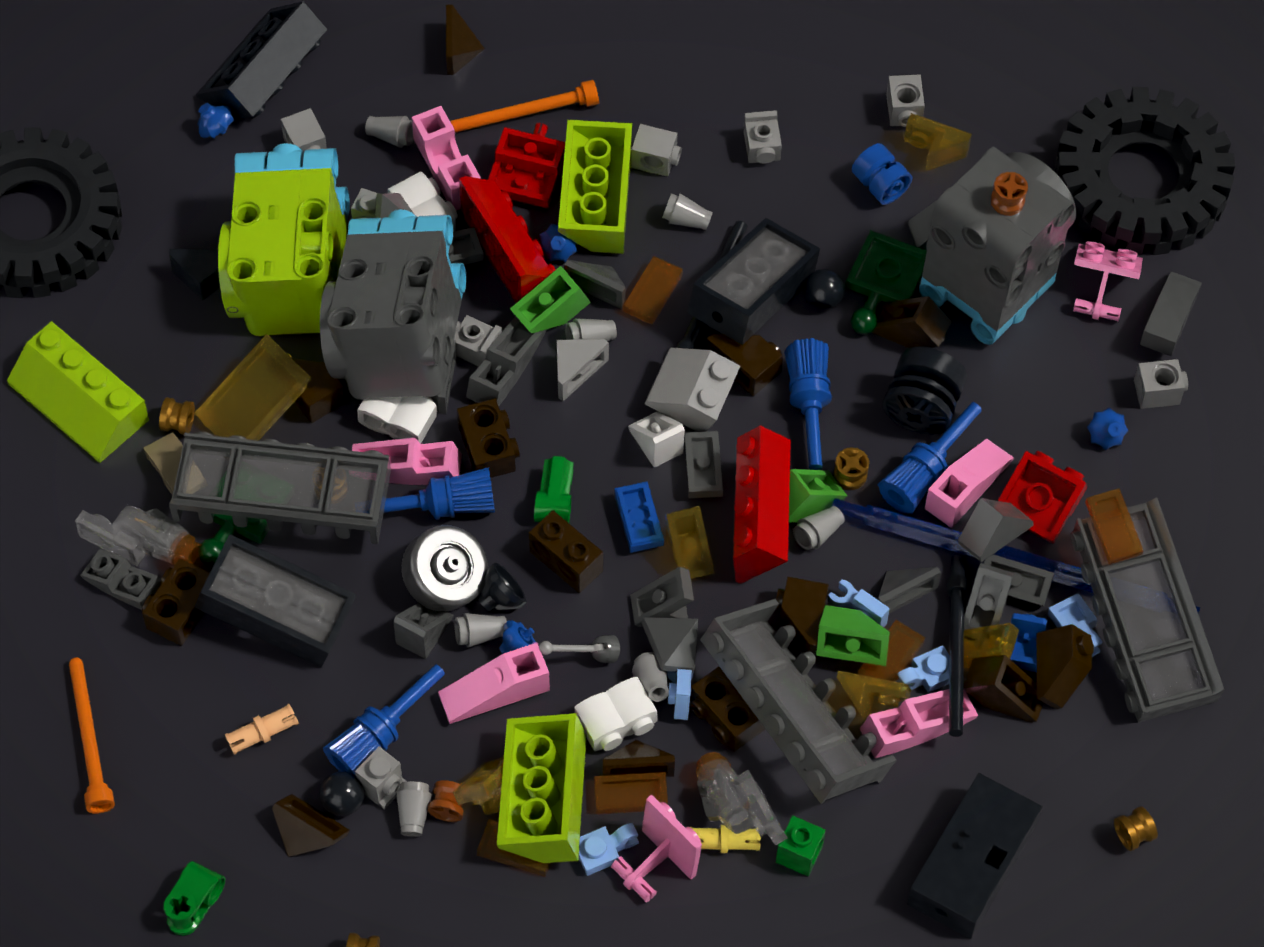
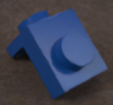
[1005,613,1047,673]

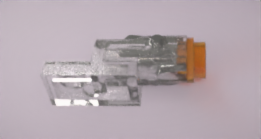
[75,506,200,566]
[696,752,788,846]

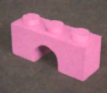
[412,106,481,211]

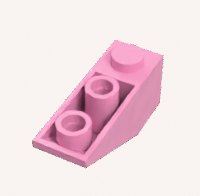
[925,439,1014,528]
[438,643,550,724]

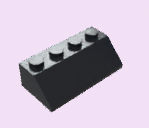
[196,1,327,120]

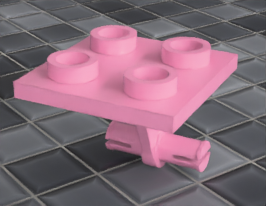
[1073,241,1143,322]
[611,795,702,903]

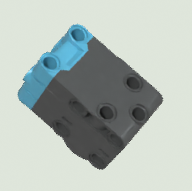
[919,146,1076,345]
[320,209,466,399]

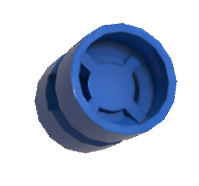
[852,143,913,205]

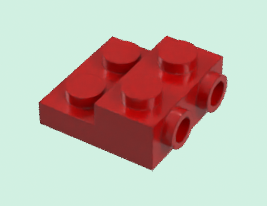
[998,451,1088,544]

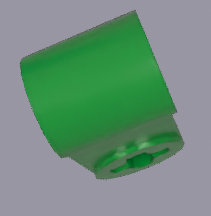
[164,861,226,936]

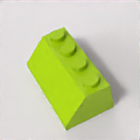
[558,120,632,254]
[7,321,149,463]
[497,713,587,863]

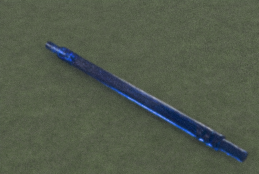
[832,498,1200,615]

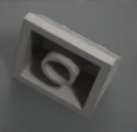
[644,348,740,432]

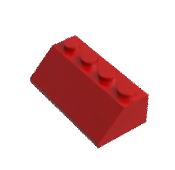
[459,176,556,303]
[733,425,791,584]

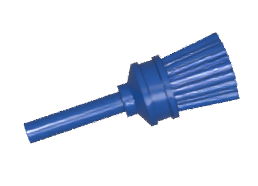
[784,338,832,470]
[877,402,982,514]
[355,467,495,520]
[323,664,445,777]

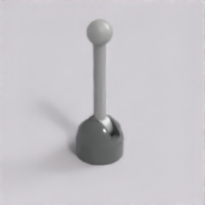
[539,635,620,663]

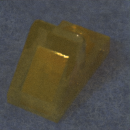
[904,113,972,171]
[665,506,714,579]
[964,623,1019,669]
[837,671,912,720]
[453,757,504,815]

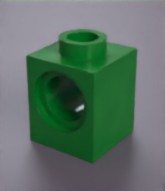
[776,815,826,877]

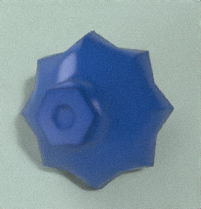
[197,103,234,138]
[539,223,577,263]
[1087,407,1128,450]
[499,620,537,654]

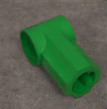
[534,456,574,523]

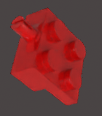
[488,123,565,208]

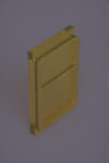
[194,334,311,441]

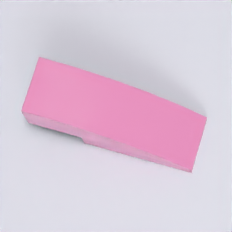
[349,438,462,485]
[860,689,978,758]

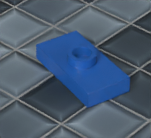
[614,481,664,553]

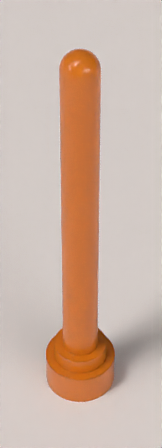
[450,80,599,133]
[69,657,115,814]

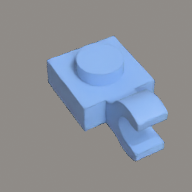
[828,579,890,627]
[1048,593,1102,657]
[895,645,950,694]
[667,669,694,720]
[579,823,639,876]

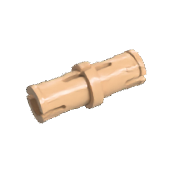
[225,704,299,755]

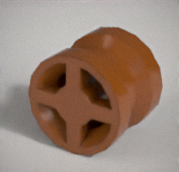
[991,172,1028,216]
[428,780,469,822]

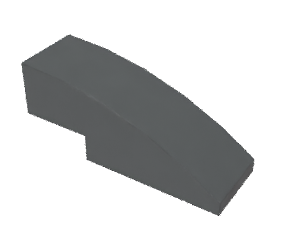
[1140,271,1202,356]
[466,316,547,406]

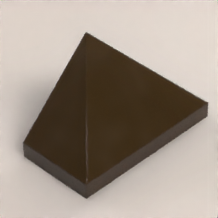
[446,5,485,75]
[603,740,675,781]
[272,794,350,857]

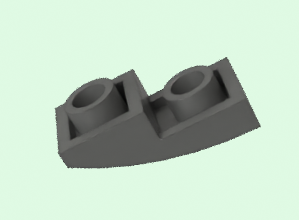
[81,549,161,610]

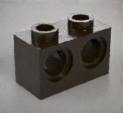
[457,398,520,478]
[529,510,603,594]
[142,558,210,646]
[689,666,765,752]

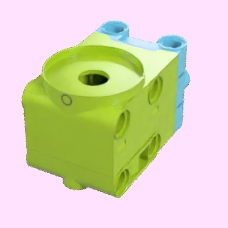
[218,143,350,336]

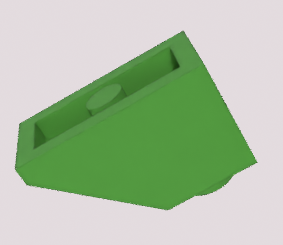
[510,266,591,334]
[789,469,847,522]
[816,605,890,666]

